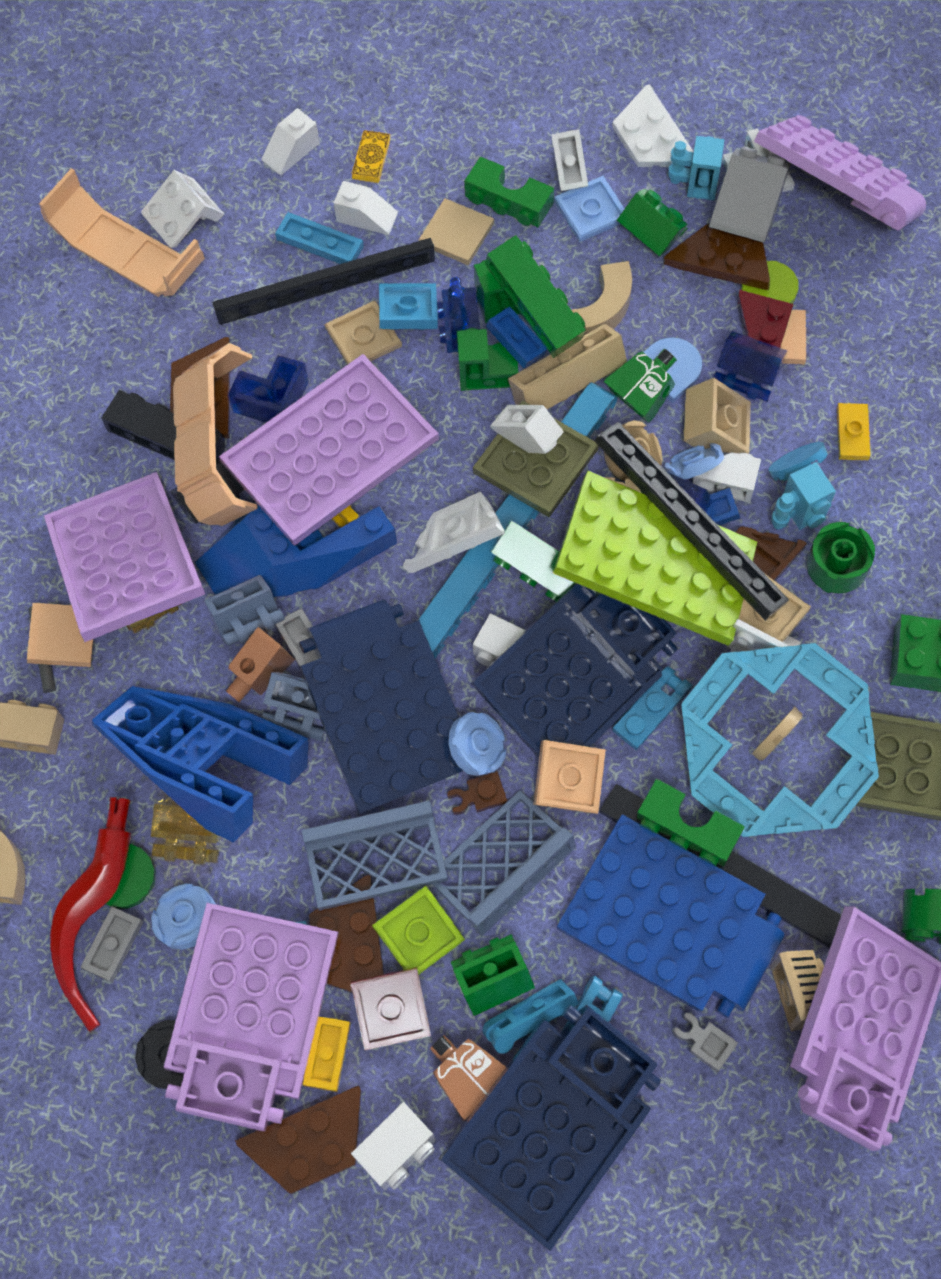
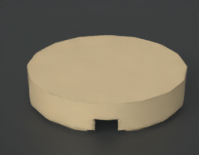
[751,707,803,761]

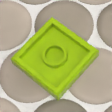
[372,886,465,974]

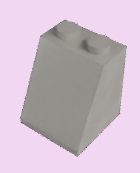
[709,147,791,242]

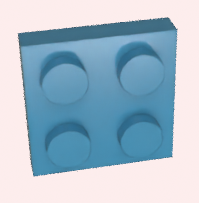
[379,283,438,330]

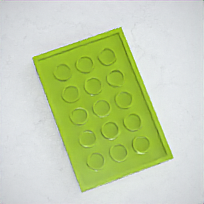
[553,471,757,646]

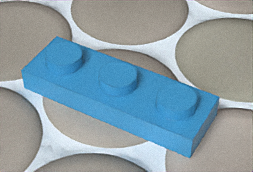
[275,212,364,264]

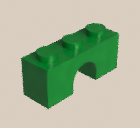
[464,156,554,228]
[637,778,745,867]

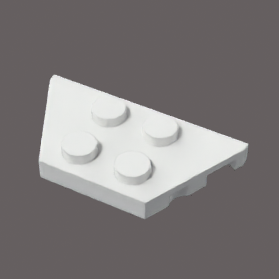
[612,84,694,167]
[403,492,504,573]

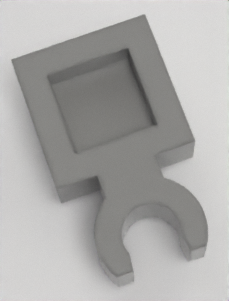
[673,1013,738,1073]

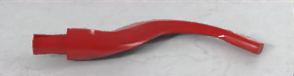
[50,797,131,1033]

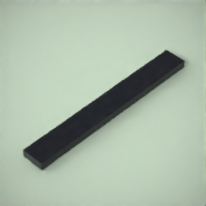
[212,238,435,325]
[594,422,789,621]
[599,784,841,948]

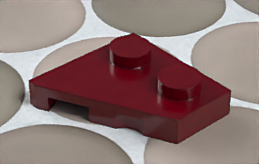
[737,290,794,358]

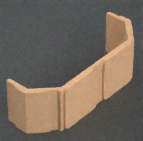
[39,168,205,297]
[173,343,257,526]

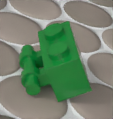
[617,188,688,256]
[451,934,535,1016]

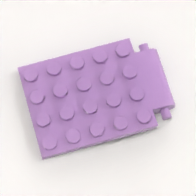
[754,115,926,231]
[164,903,339,1132]
[790,906,941,1151]

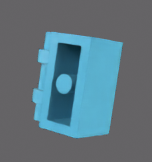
[668,136,725,200]
[771,462,836,530]

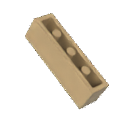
[508,324,627,409]
[0,700,65,755]

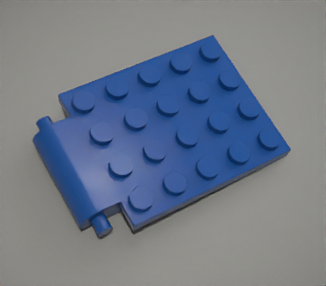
[557,814,785,1018]

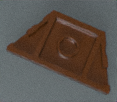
[664,223,770,290]
[170,337,230,439]
[736,526,807,581]
[309,875,384,993]
[235,1085,361,1195]

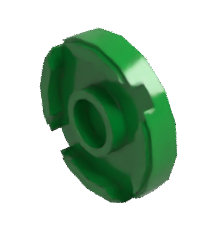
[105,844,156,909]

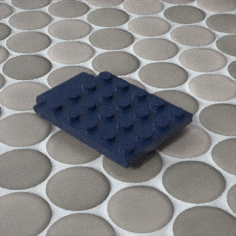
[470,583,678,758]
[299,599,463,814]
[438,1004,661,1251]

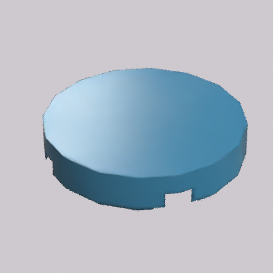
[769,442,828,481]

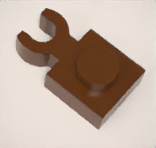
[447,771,507,815]

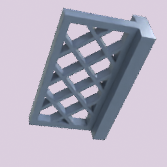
[428,790,576,937]
[302,801,448,911]

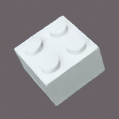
[351,1102,436,1190]

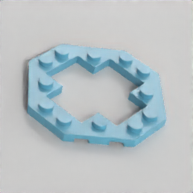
[681,643,879,837]

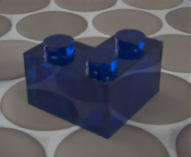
[228,355,309,423]

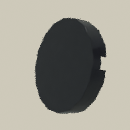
[135,1020,184,1089]

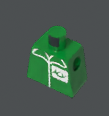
[604,348,677,423]

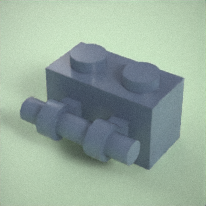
[204,575,285,646]
[262,672,325,741]

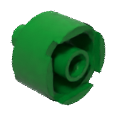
[806,522,875,593]
[901,888,941,945]

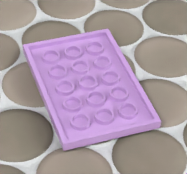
[219,354,439,546]
[44,472,205,642]

